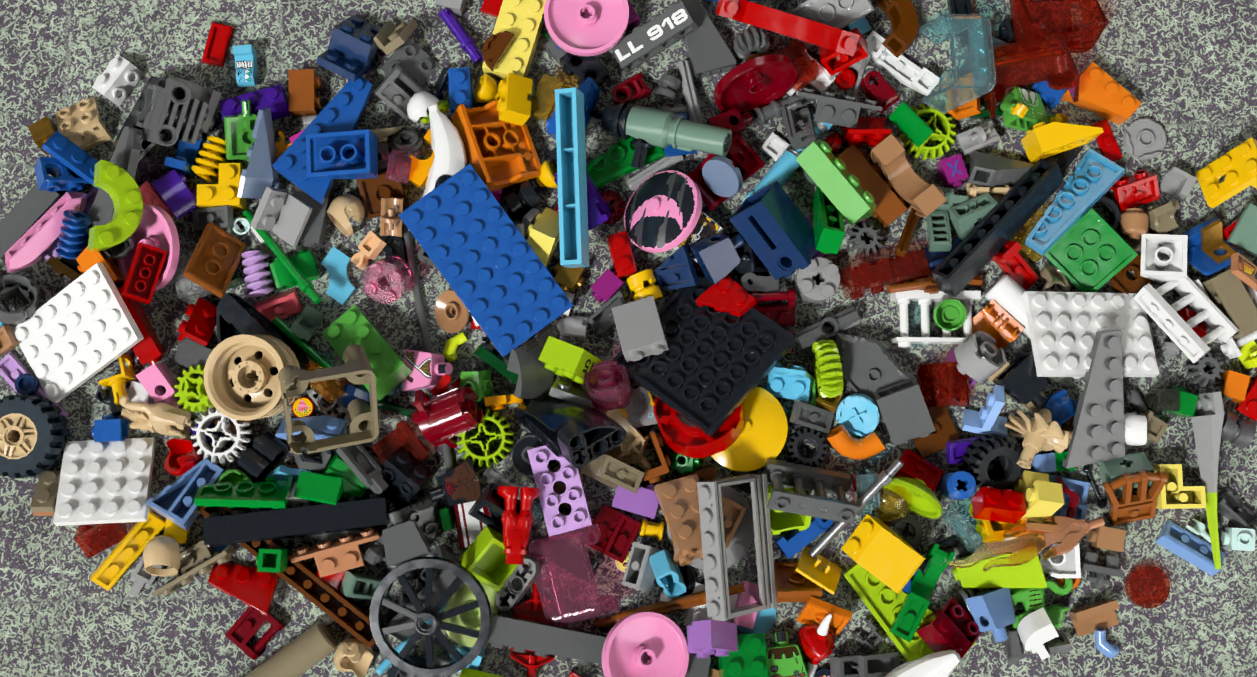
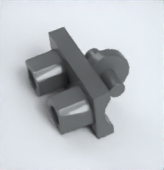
[1080,551,1123,589]

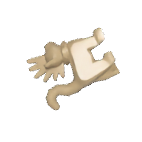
[119,395,193,439]

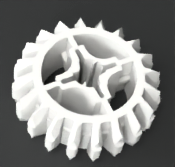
[191,407,252,464]

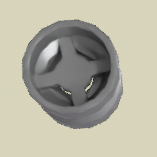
[655,74,681,102]

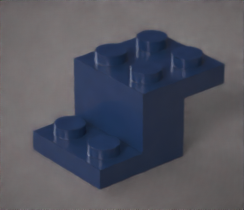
[316,15,382,82]

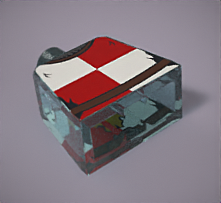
[848,467,880,520]

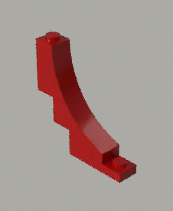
[715,0,860,56]

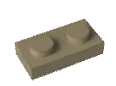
[30,471,61,512]

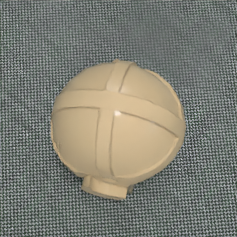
[334,639,374,677]

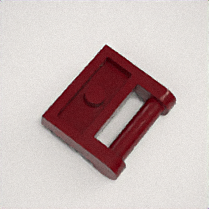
[751,288,796,326]
[225,606,285,660]

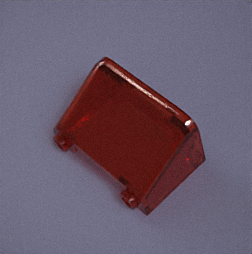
[1009,0,1108,55]

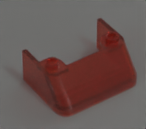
[978,36,1080,118]

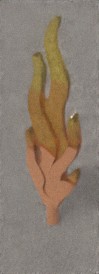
[947,516,1105,571]

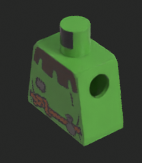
[767,631,809,677]

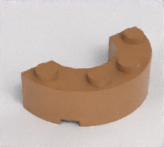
[870,134,947,217]

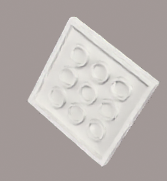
[53,437,156,526]

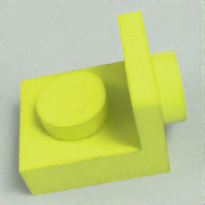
[1238,340,1257,369]

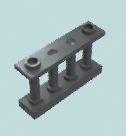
[762,458,860,524]

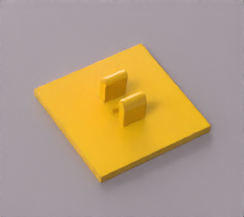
[795,546,842,594]

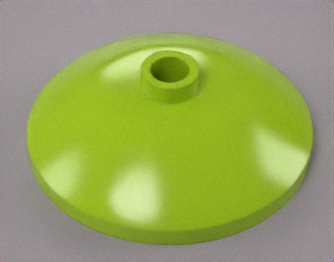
[881,477,943,519]

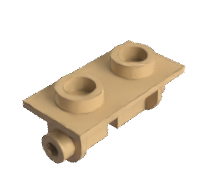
[966,183,1012,203]

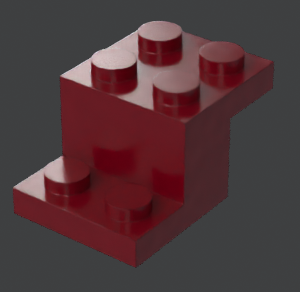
[687,133,766,211]

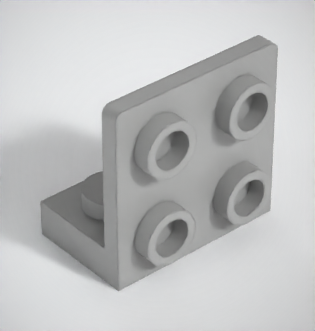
[250,186,312,247]

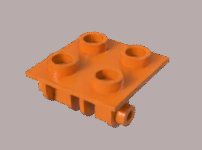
[972,299,1025,349]

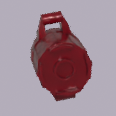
[412,386,483,448]

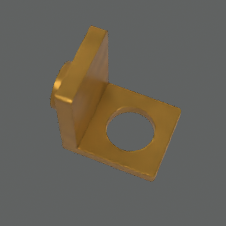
[1201,220,1236,264]

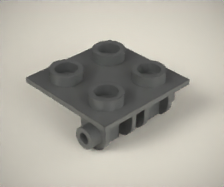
[381,38,439,96]

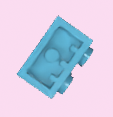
[766,363,813,402]

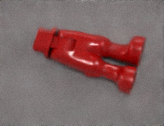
[498,486,540,565]

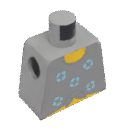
[617,386,658,429]

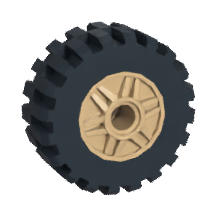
[0,394,70,478]

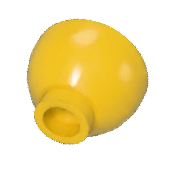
[474,74,500,103]
[536,159,558,188]

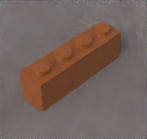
[836,144,908,229]

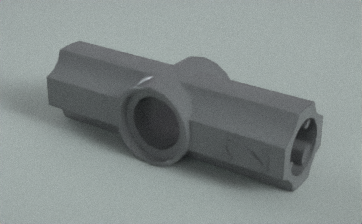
[794,306,861,350]

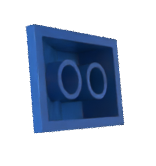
[546,77,601,140]
[306,129,378,179]

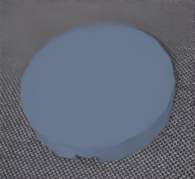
[702,156,743,197]

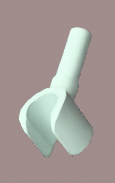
[1187,518,1211,543]

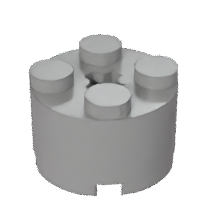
[794,257,840,304]
[954,331,1006,383]

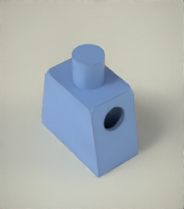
[966,588,1015,642]

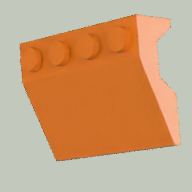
[451,100,541,191]

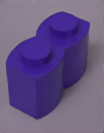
[152,170,198,219]

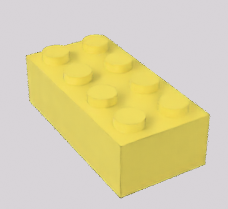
[482,0,546,80]

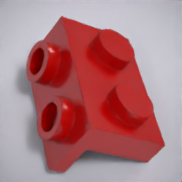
[177,297,217,346]

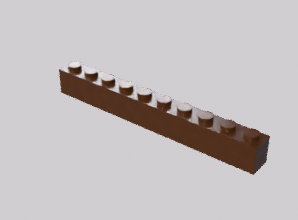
[198,506,383,648]

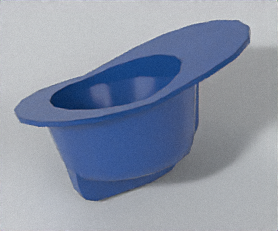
[1042,389,1078,427]

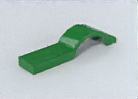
[889,543,955,642]

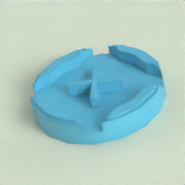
[836,393,880,436]

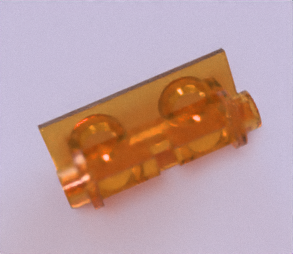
[306,361,345,403]

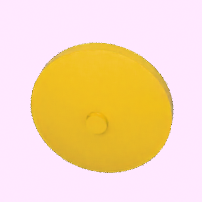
[711,386,788,472]

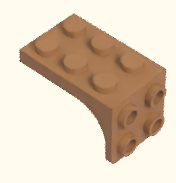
[654,474,703,566]

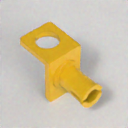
[98,354,136,404]

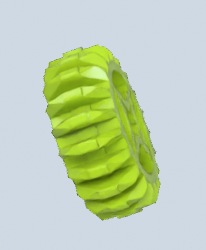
[898,103,956,161]
[811,339,844,398]
[456,409,514,468]

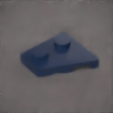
[653,244,699,292]

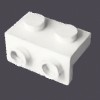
[92,54,144,106]

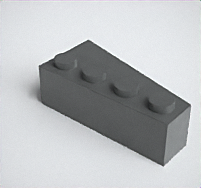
[381,545,465,642]

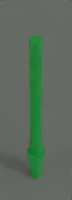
[243,209,322,304]

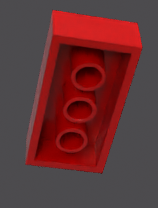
[120,242,167,304]

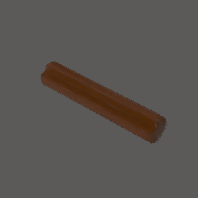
[895,208,920,257]

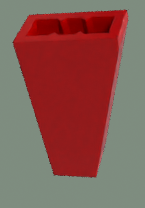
[117,285,165,366]

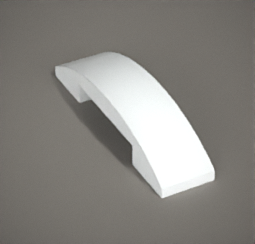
[866,31,941,96]

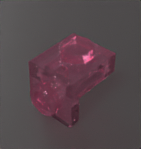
[382,150,412,184]

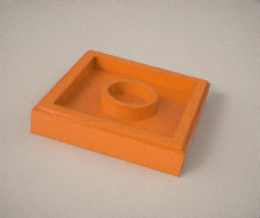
[796,596,852,636]

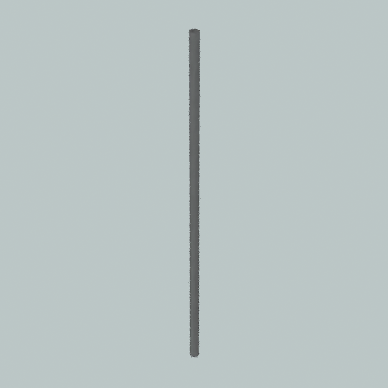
[402,221,468,549]

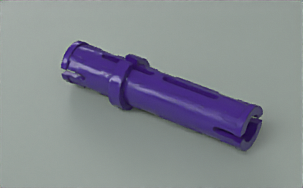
[439,8,484,65]

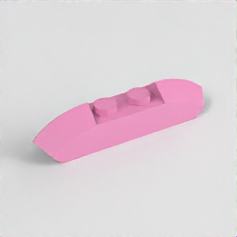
[5,191,87,273]

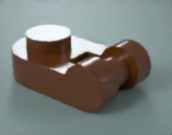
[677,466,716,480]

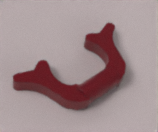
[1045,477,1079,525]

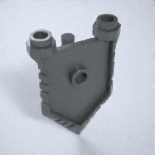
[837,333,916,410]
[364,499,438,581]

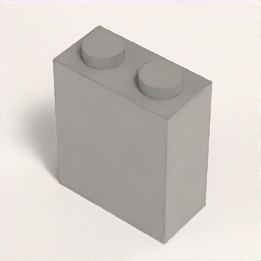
[611,296,669,362]

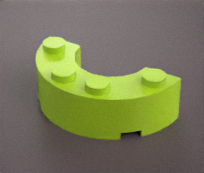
[88,160,143,251]

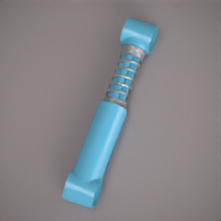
[740,115,834,205]

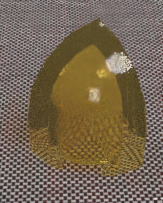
[879,488,910,522]

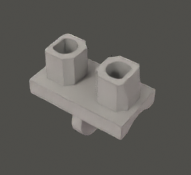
[956,121,1001,155]

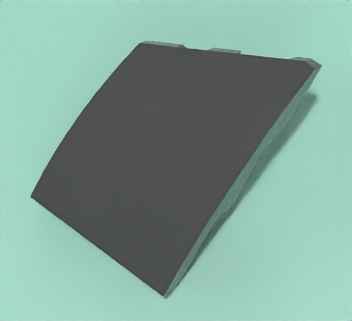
[507,331,553,399]

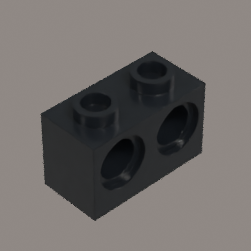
[561,53,609,86]

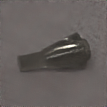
[522,323,560,351]

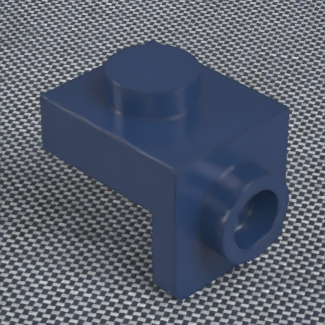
[338,383,370,407]

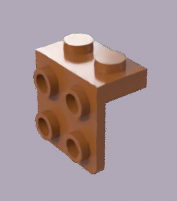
[642,431,672,485]

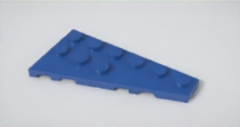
[272,77,374,206]

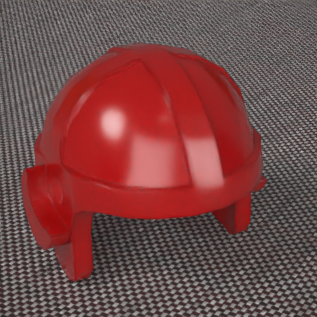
[164,438,202,476]

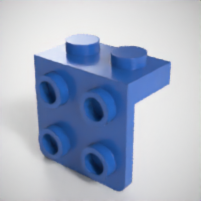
[1180,217,1242,276]

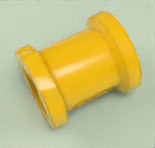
[640,518,665,541]

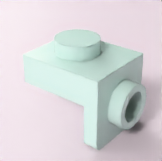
[1221,527,1255,551]

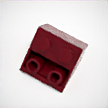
[916,597,982,659]

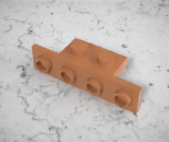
[291,527,381,578]

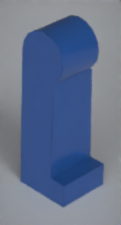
[772,517,833,559]

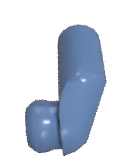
[1094,627,1119,658]

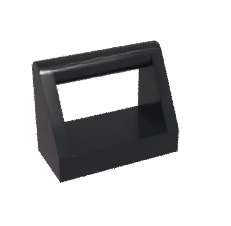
[468,483,521,535]

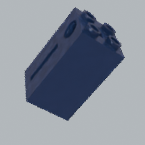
[729,181,819,280]

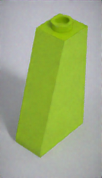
[952,539,1047,588]

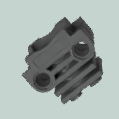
[135,77,209,146]

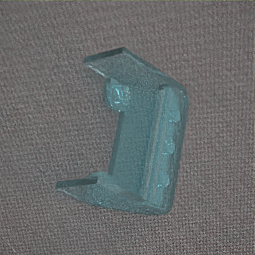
[918,14,996,114]

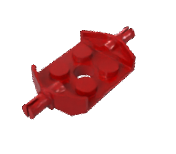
[510,583,558,677]

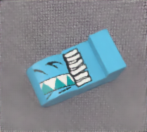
[232,44,258,87]

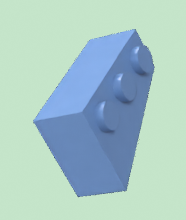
[146,459,224,531]

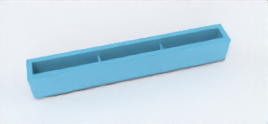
[555,87,590,268]

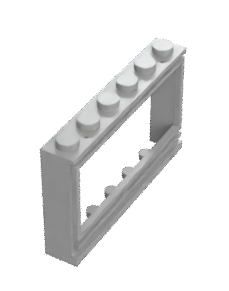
[697,474,777,621]

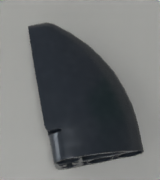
[216,293,315,400]
[514,399,626,468]

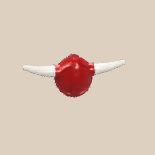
[797,614,835,677]

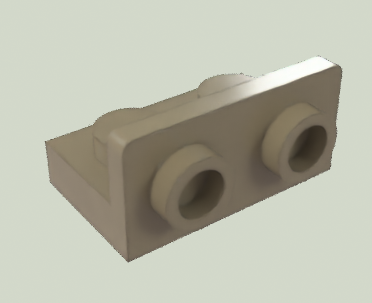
[373,19,418,55]

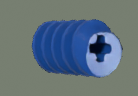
[56,210,92,259]
[939,471,976,499]

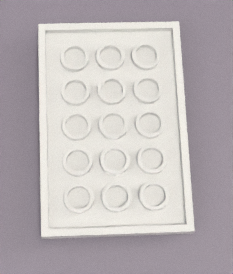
[12,263,144,403]
[1022,291,1159,377]

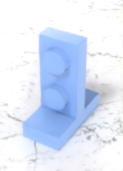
[962,385,1008,438]

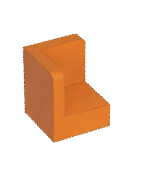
[1220,370,1251,403]

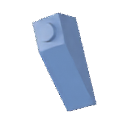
[275,415,347,452]

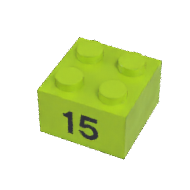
[538,336,603,385]

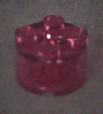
[363,256,414,304]
[584,360,633,412]

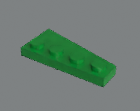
[586,137,665,188]
[194,475,295,509]

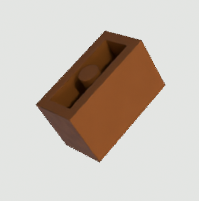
[288,69,322,117]

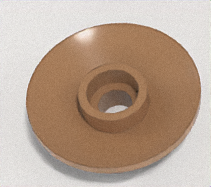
[434,290,469,333]

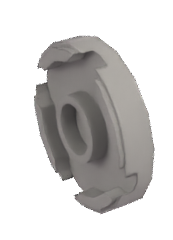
[1123,118,1167,161]

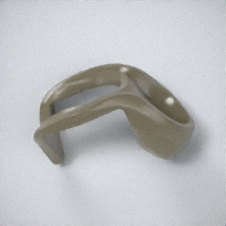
[1040,265,1070,292]

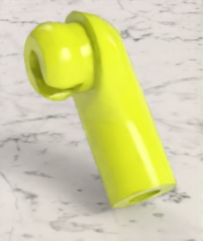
[443,331,468,362]

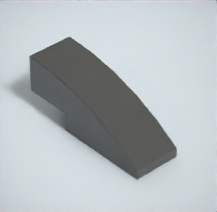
[829,651,900,677]

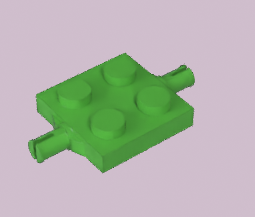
[224,100,258,170]

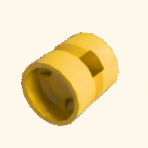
[626,269,663,302]

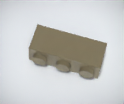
[1202,269,1257,340]

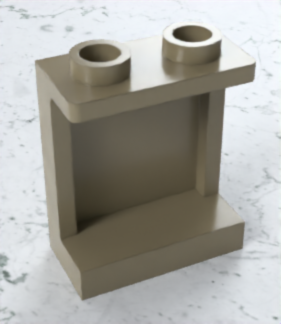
[579,454,645,493]

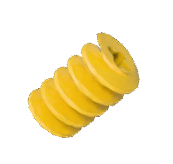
[190,135,226,183]

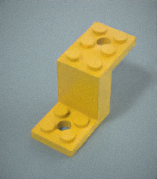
[1195,137,1257,209]

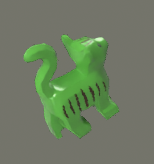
[1009,578,1073,629]

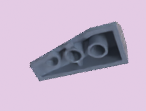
[237,106,281,199]

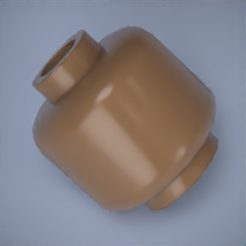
[1119,208,1149,240]

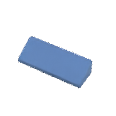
[1155,520,1225,576]

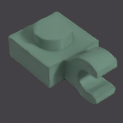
[935,186,969,211]

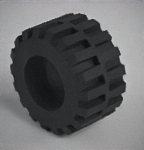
[962,434,1023,490]

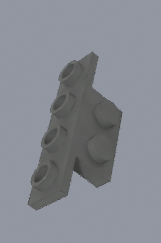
[796,88,882,129]

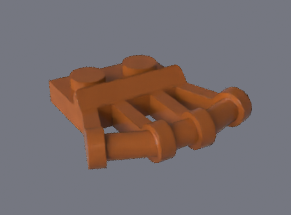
[1102,470,1167,526]

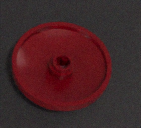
[713,54,797,114]

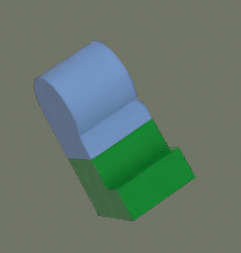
[1031,451,1075,472]

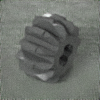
[733,28,770,60]
[847,221,884,258]
[1185,351,1225,387]

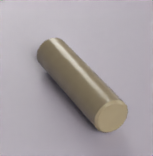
[244,622,337,677]

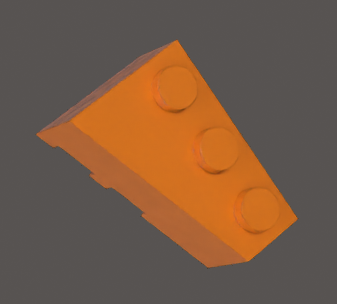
[1061,62,1142,125]

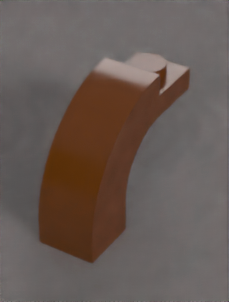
[871,0,919,58]

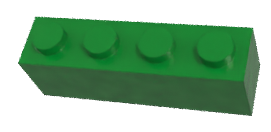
[810,186,845,254]

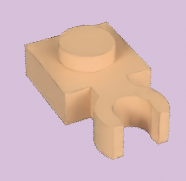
[350,230,387,270]

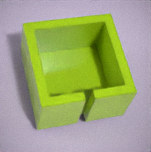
[459,525,526,592]

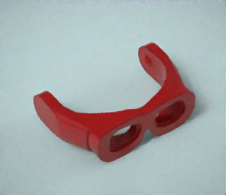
[430,374,461,396]

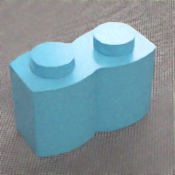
[649,550,686,598]

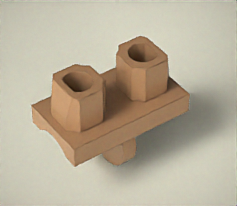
[380,196,403,237]

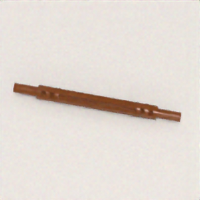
[596,583,746,629]

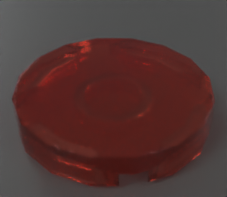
[1124,564,1170,608]

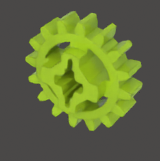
[174,365,214,413]

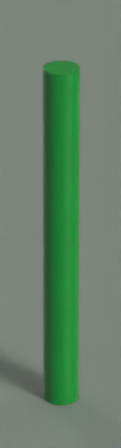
[273,316,333,368]

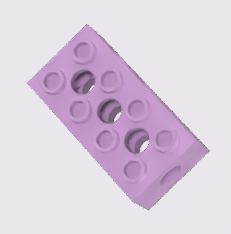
[527,446,592,537]

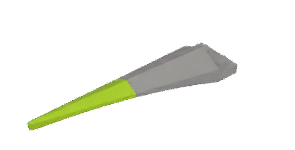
[1191,391,1224,570]

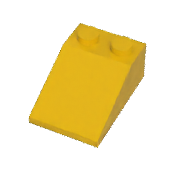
[1021,122,1104,163]
[841,514,926,594]

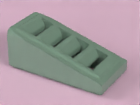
[926,210,952,252]
[340,571,390,600]

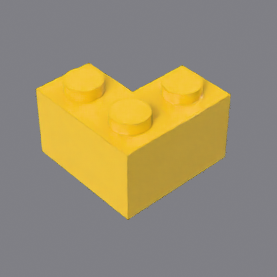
[196,163,246,210]

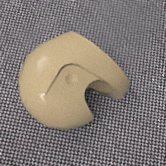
[326,194,365,237]
[143,535,181,577]

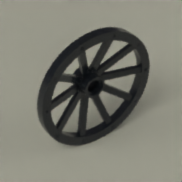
[369,556,491,677]

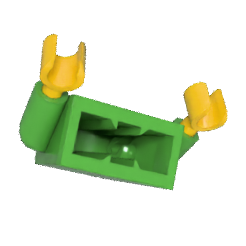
[1000,82,1069,132]

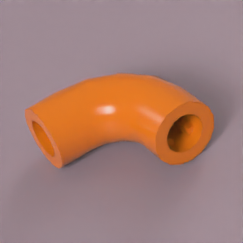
[826,425,886,459]

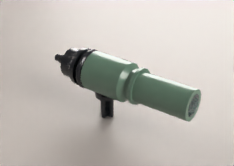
[590,102,732,169]

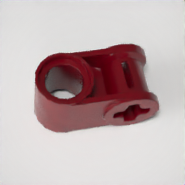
[860,71,899,113]
[612,72,653,105]

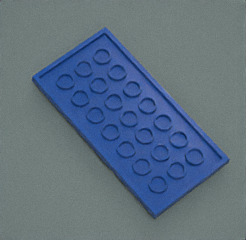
[399,164,573,357]

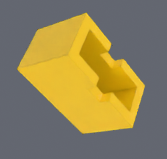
[497,73,533,126]

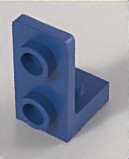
[163,135,204,176]

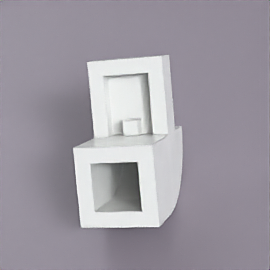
[1017,607,1059,660]

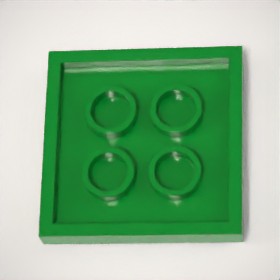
[1044,208,1138,292]

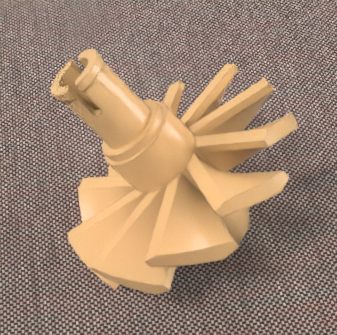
[1005,408,1071,469]

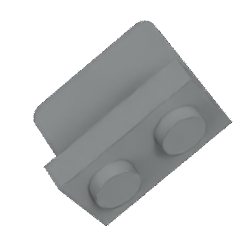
[173,77,222,133]

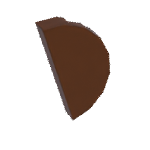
[482,31,515,71]

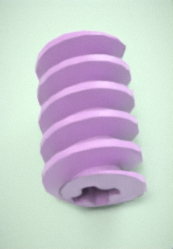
[241,250,274,297]

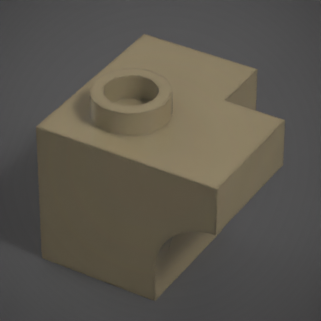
[1146,199,1180,234]

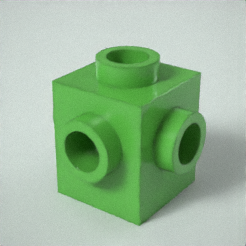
[460,370,492,402]

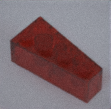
[839,249,931,300]

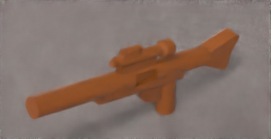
[887,275,983,294]

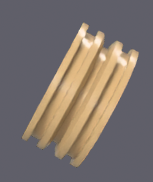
[204,334,300,421]

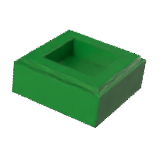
[439,508,454,531]

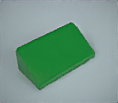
[889,102,933,147]
[294,471,344,505]

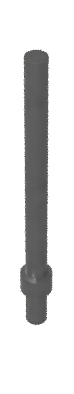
[808,458,904,558]

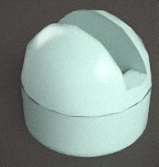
[232,217,250,235]

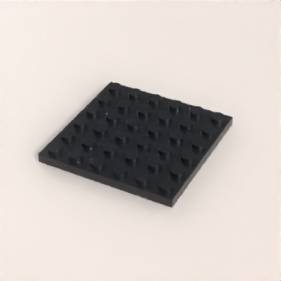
[612,270,797,437]

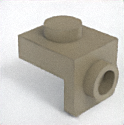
[1138,410,1168,443]

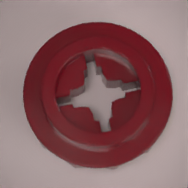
[600,190,625,224]

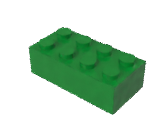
[718,633,768,677]

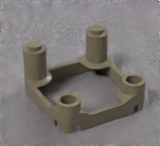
[278,344,379,455]

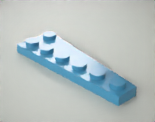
[1025,148,1125,256]

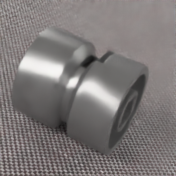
[1221,411,1256,449]

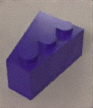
[554,171,612,231]

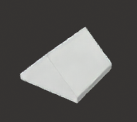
[1140,234,1188,283]

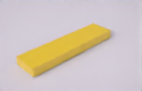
[90,509,166,591]

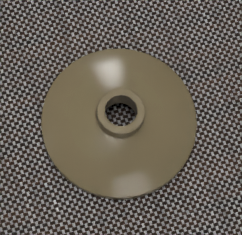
[370,127,401,142]

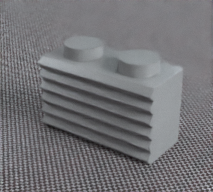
[621,542,662,593]

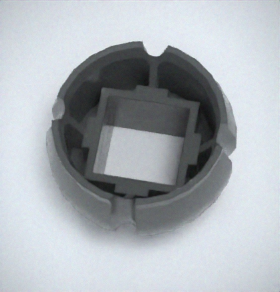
[0,274,40,325]

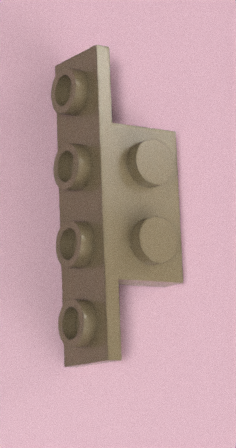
[152,540,237,597]

